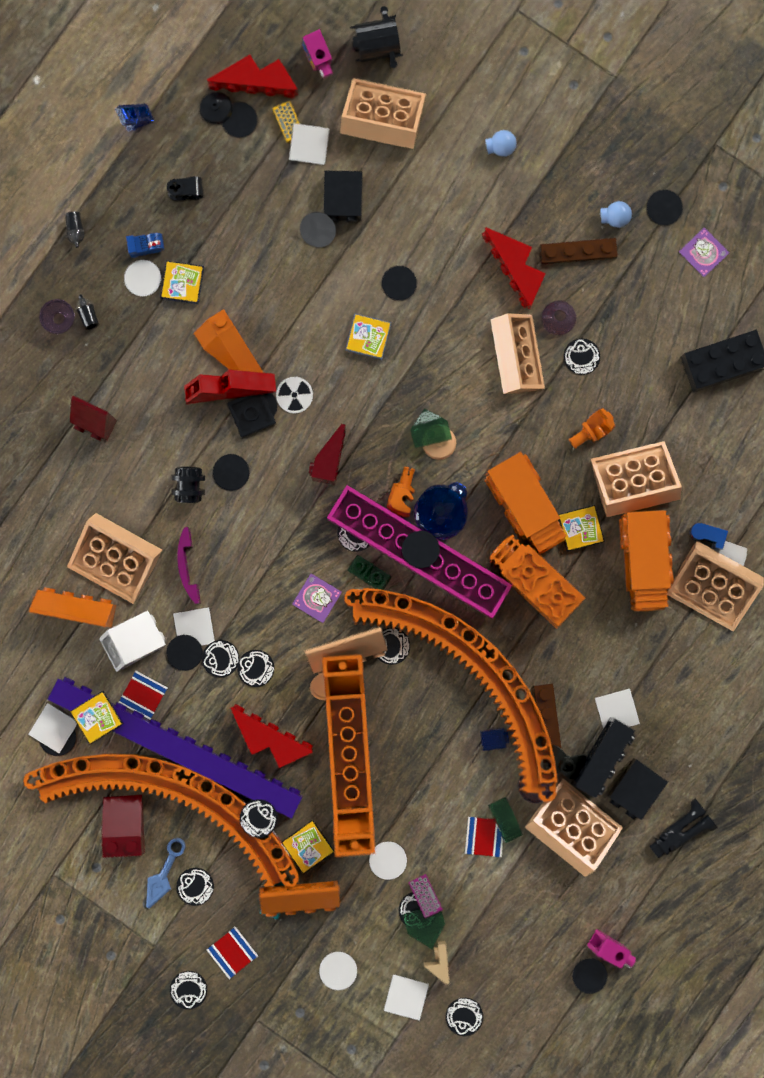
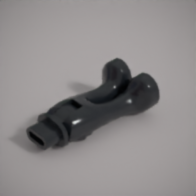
[649,798,718,859]

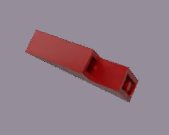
[207,54,298,98]
[481,227,546,310]
[184,370,276,404]
[230,704,313,768]

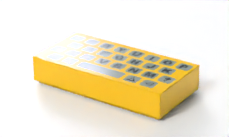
[273,101,299,144]

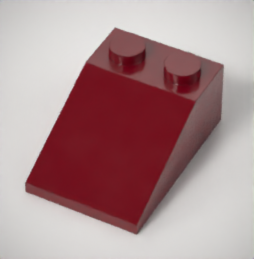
[70,396,117,441]
[309,424,346,485]
[102,795,145,858]

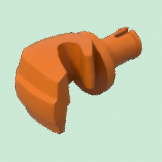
[568,408,615,449]
[387,467,415,518]

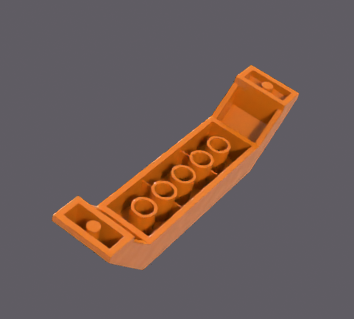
[322,655,375,857]

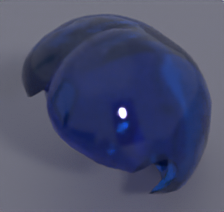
[414,482,468,540]

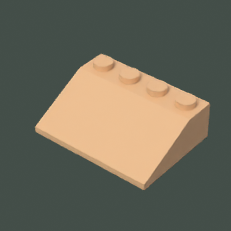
[340,78,426,149]
[591,441,682,517]
[67,513,162,604]
[667,540,764,632]
[305,627,387,675]
[525,778,623,877]

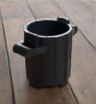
[350,6,403,69]

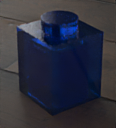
[480,728,509,751]

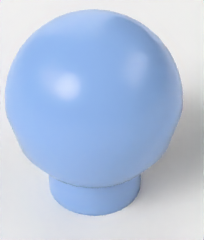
[485,130,517,157]
[601,201,632,228]

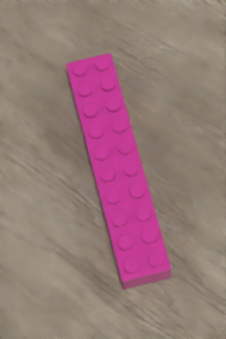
[327,485,512,619]

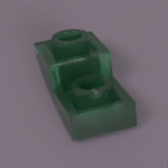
[347,554,392,590]
[488,797,523,843]

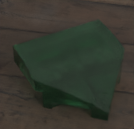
[410,408,452,449]
[403,909,445,950]

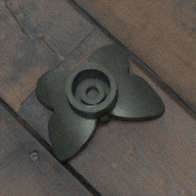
[547,745,587,779]

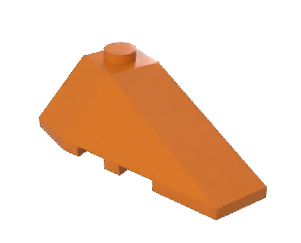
[194,309,264,373]

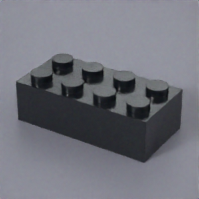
[680,329,764,393]
[571,717,635,799]

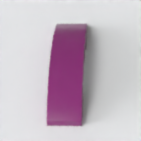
[177,527,201,604]

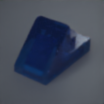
[115,103,154,132]

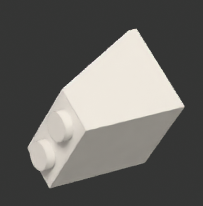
[99,611,166,672]

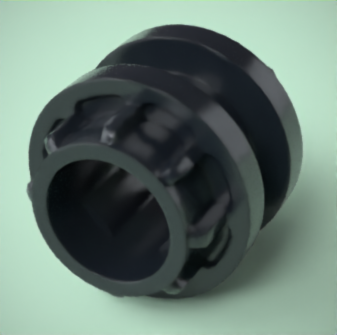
[171,466,205,503]

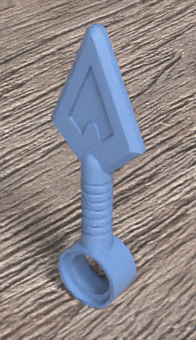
[146,838,186,909]

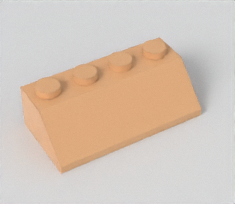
[491,313,545,394]

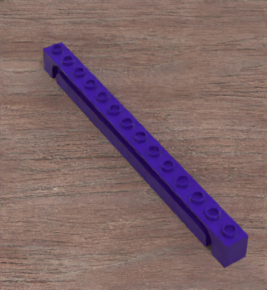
[47,677,303,819]

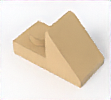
[424,941,450,984]

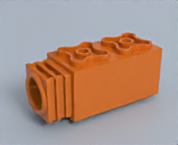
[484,452,567,555]
[619,510,674,612]
[489,535,585,629]

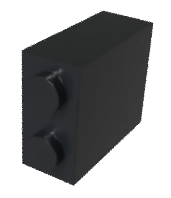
[324,171,363,223]
[607,758,668,820]

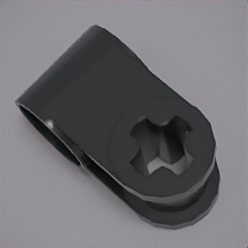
[166,176,204,201]

